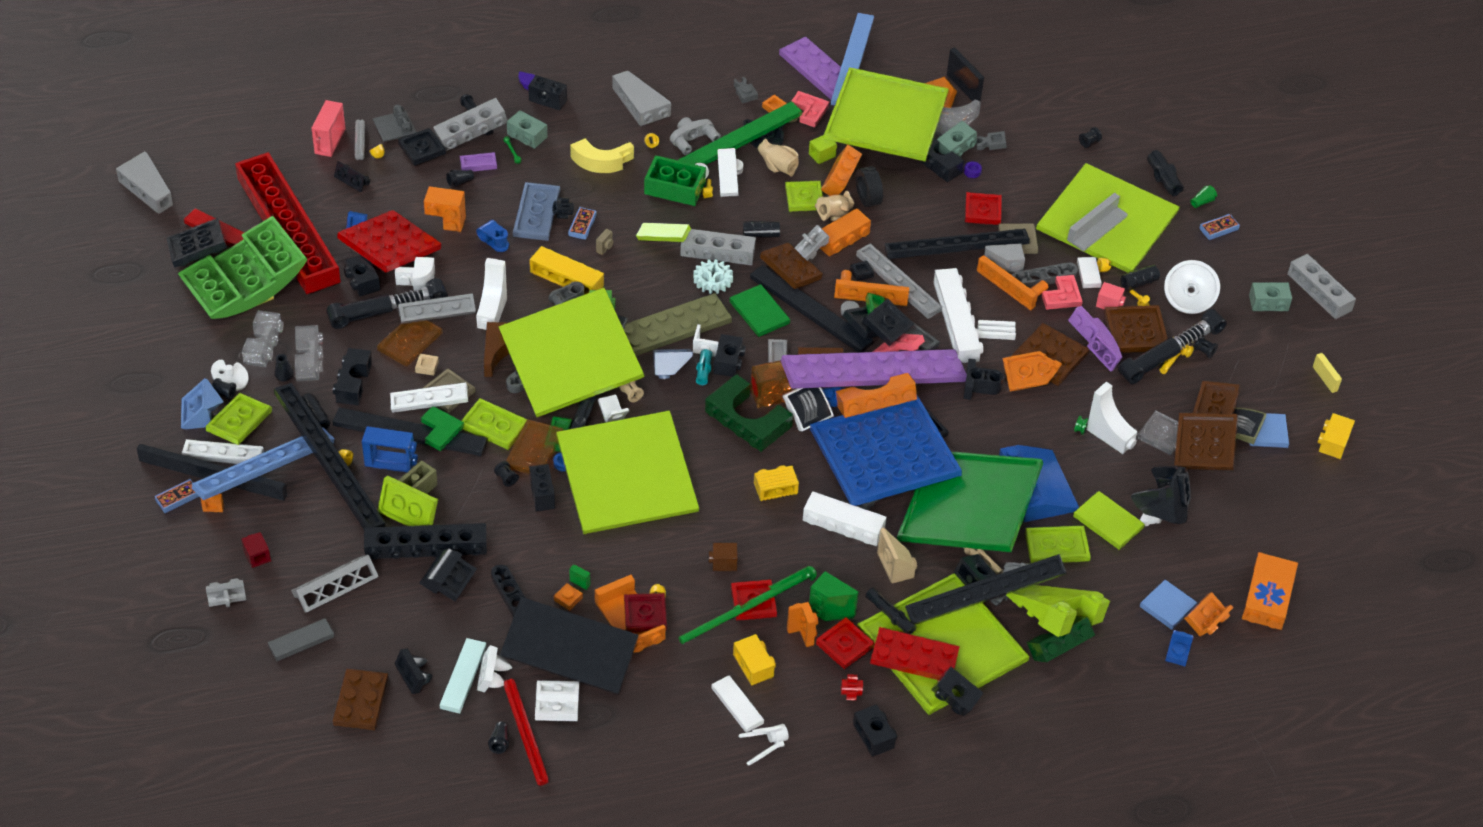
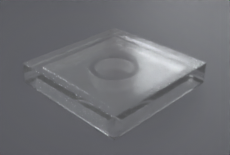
[1137,410,1178,455]

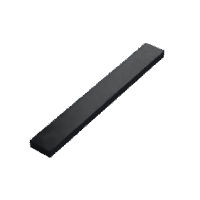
[884,228,1030,259]
[750,265,873,353]
[332,407,487,456]
[136,444,287,501]
[905,554,1067,625]

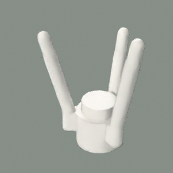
[739,724,788,766]

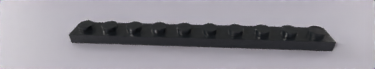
[274,383,385,529]

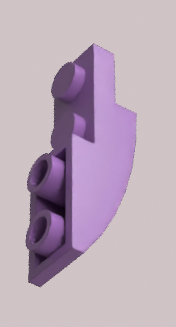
[1068,306,1122,372]

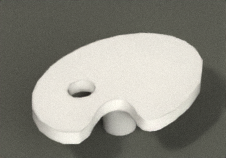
[211,360,249,391]

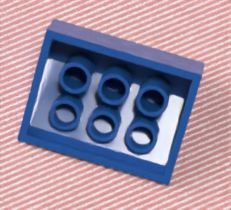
[999,445,1079,522]

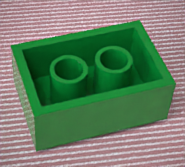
[644,155,706,206]

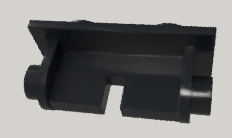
[334,161,370,192]

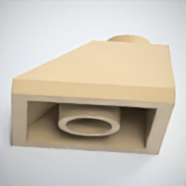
[877,528,917,583]

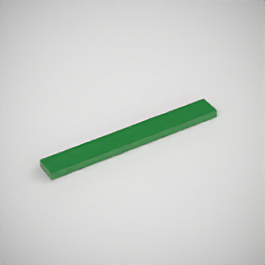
[677,101,802,165]

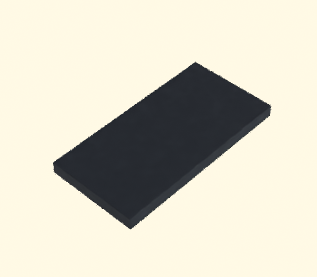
[500,597,639,695]

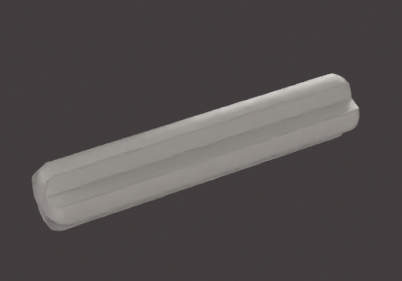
[355,120,365,160]

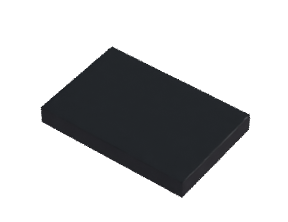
[947,47,984,105]

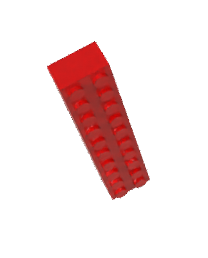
[235,152,341,295]

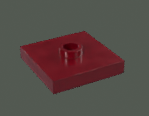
[624,593,667,632]

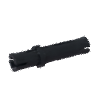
[865,587,917,635]

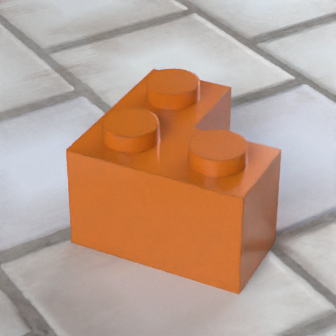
[424,186,466,232]

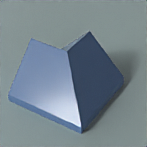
[181,378,223,429]

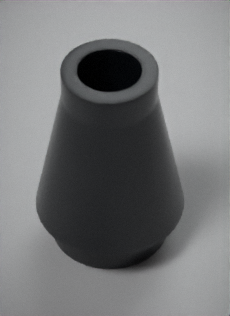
[446,170,474,187]
[274,354,293,382]
[488,722,509,754]

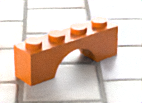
[836,373,917,418]

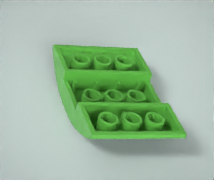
[178,216,307,319]

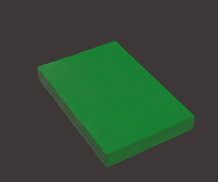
[729,284,790,337]

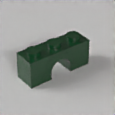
[1027,616,1095,662]

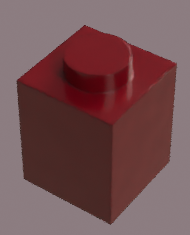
[241,532,271,568]

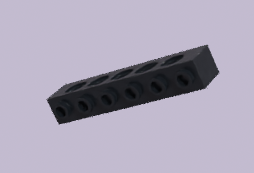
[364,523,487,560]

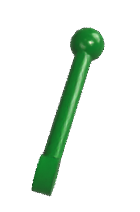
[503,136,521,164]

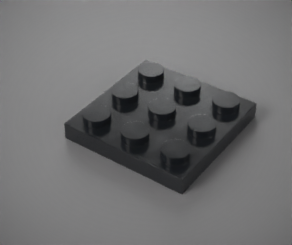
[166,218,227,268]

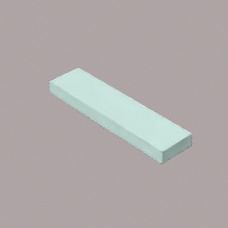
[440,638,487,713]

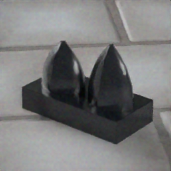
[394,648,433,694]

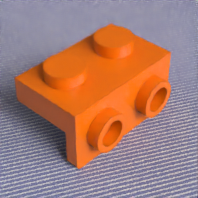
[1184,592,1233,636]
[787,602,818,647]

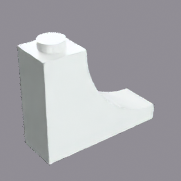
[476,258,507,330]
[1086,382,1137,454]

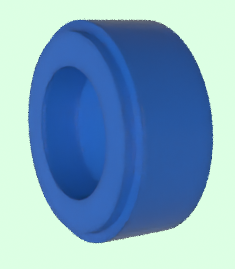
[553,452,566,471]

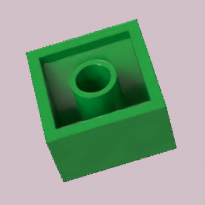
[809,571,858,621]

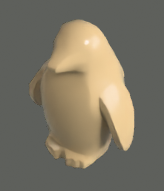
[758,139,799,177]
[815,191,854,221]

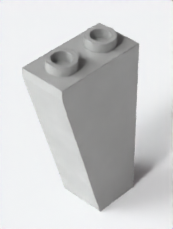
[612,71,671,126]
[116,151,173,214]

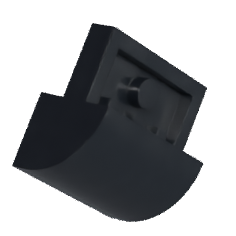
[419,549,477,602]

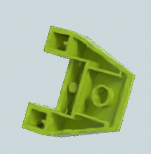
[1006,585,1110,637]

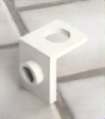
[693,325,719,357]
[598,395,629,423]

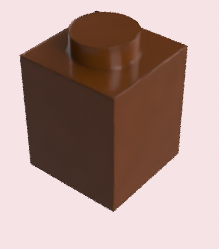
[709,543,738,571]

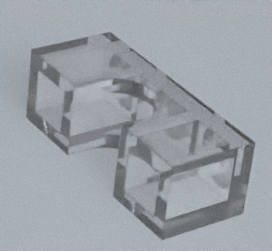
[242,310,284,367]
[295,325,323,381]

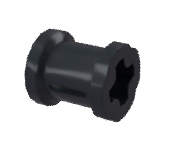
[1079,127,1102,148]
[1194,335,1218,358]
[212,378,237,400]
[494,461,519,487]

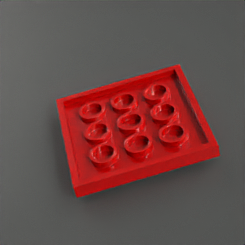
[337,210,441,272]

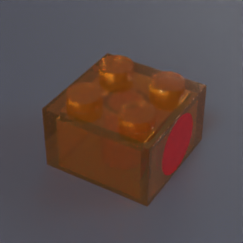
[751,360,795,408]

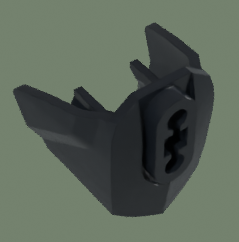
[1131,466,1191,524]

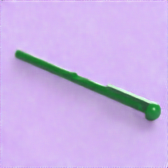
[679,566,817,644]

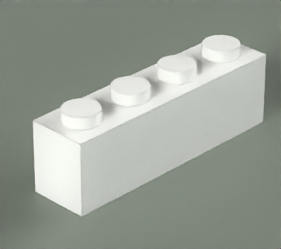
[803,491,886,546]

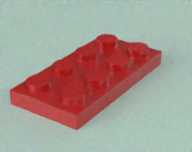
[870,627,960,680]

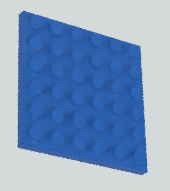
[810,395,962,506]

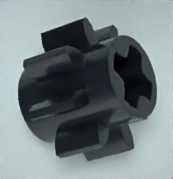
[552,197,574,219]

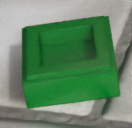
[569,564,590,590]

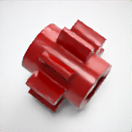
[841,674,863,701]

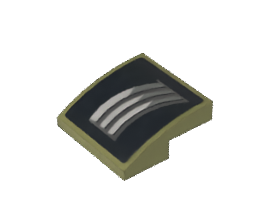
[1234,408,1267,445]

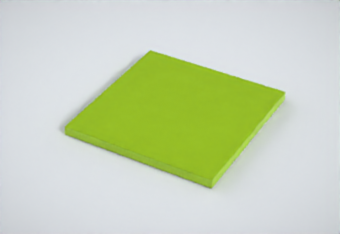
[824,67,949,161]
[1036,163,1179,273]
[499,288,644,417]
[556,411,699,534]
[857,573,1029,715]

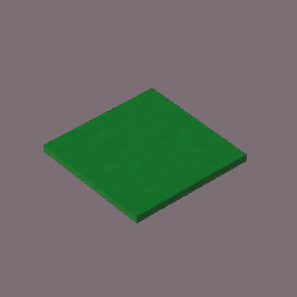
[897,452,1043,552]

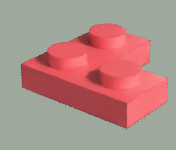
[792,91,830,127]
[1042,275,1083,310]
[873,334,925,352]

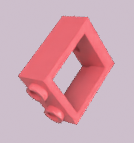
[312,100,345,157]

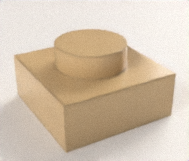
[415,354,439,376]

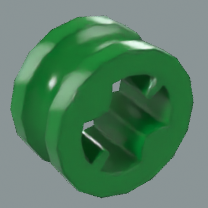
[1074,416,1089,435]

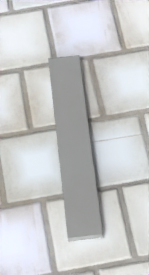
[856,243,942,319]

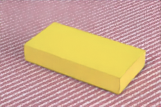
[1313,353,1342,393]

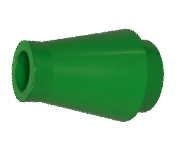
[1190,185,1217,208]

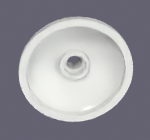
[1164,260,1220,314]

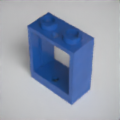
[362,426,418,472]

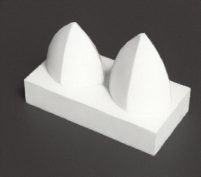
[477,645,512,693]

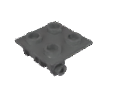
[373,104,416,142]

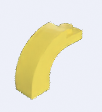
[570,138,634,173]

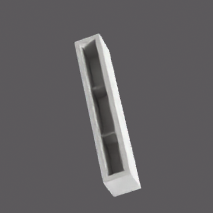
[934,268,983,363]

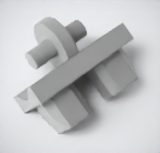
[795,225,830,261]
[206,578,246,607]

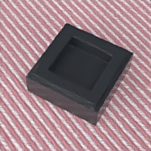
[850,261,874,281]

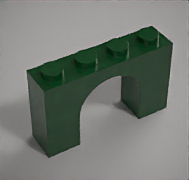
[705,374,793,452]

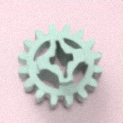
[693,259,733,294]

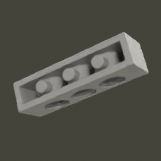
[433,98,507,151]
[681,229,756,265]
[1288,254,1356,319]

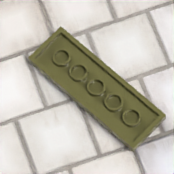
[624,293,732,356]

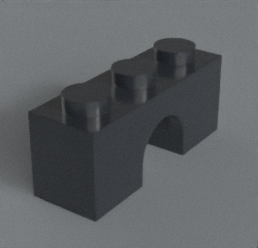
[919,138,964,183]
[333,348,372,406]

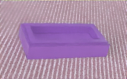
[460,152,497,171]

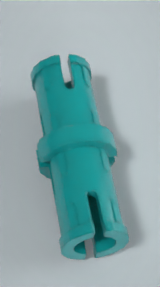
[696,349,712,385]

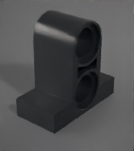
[963,359,1004,400]

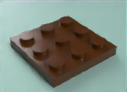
[1104,305,1168,353]
[1012,323,1090,386]
[1174,413,1238,470]

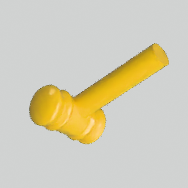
[1160,345,1194,374]

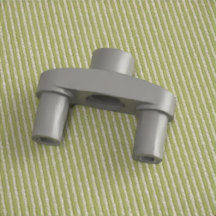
[670,117,721,155]

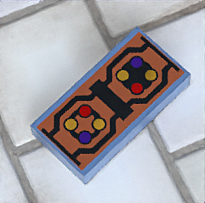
[569,207,597,240]
[1199,214,1240,240]
[155,479,200,513]

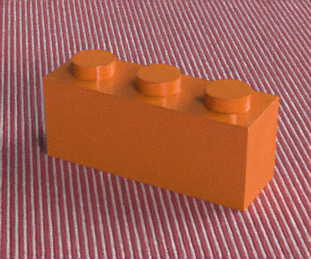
[821,145,862,196]
[820,208,871,257]

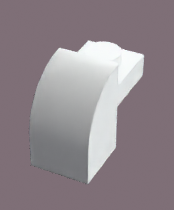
[395,257,435,291]

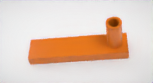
[977,255,1049,310]
[834,270,909,306]

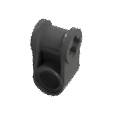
[548,282,585,306]

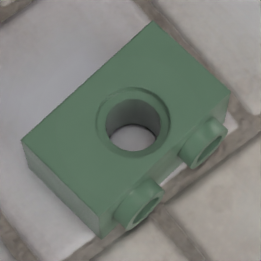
[507,110,548,149]
[937,120,977,157]
[1249,283,1292,311]

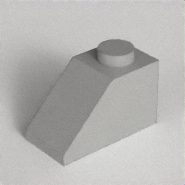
[984,244,1025,273]

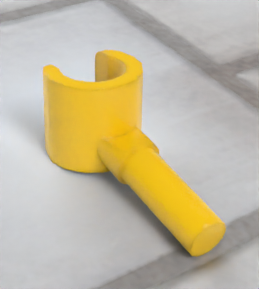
[702,179,713,198]
[1130,289,1150,306]

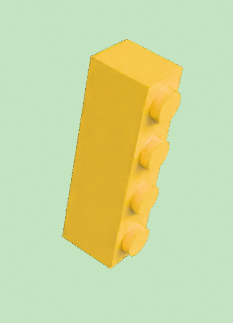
[530,246,604,294]

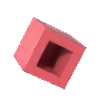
[1096,282,1126,309]

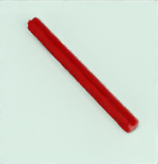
[504,679,548,786]

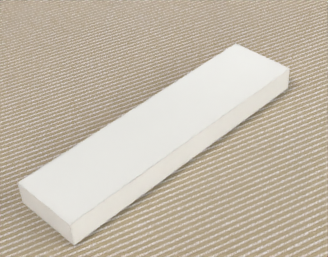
[390,382,468,413]
[182,439,264,464]

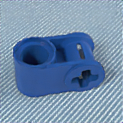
[476,220,509,252]

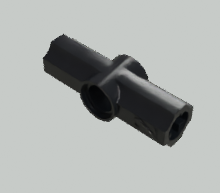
[1147,150,1184,196]

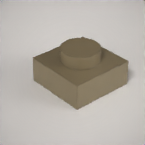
[596,229,613,255]

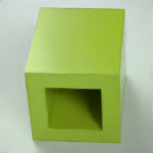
[809,135,837,164]

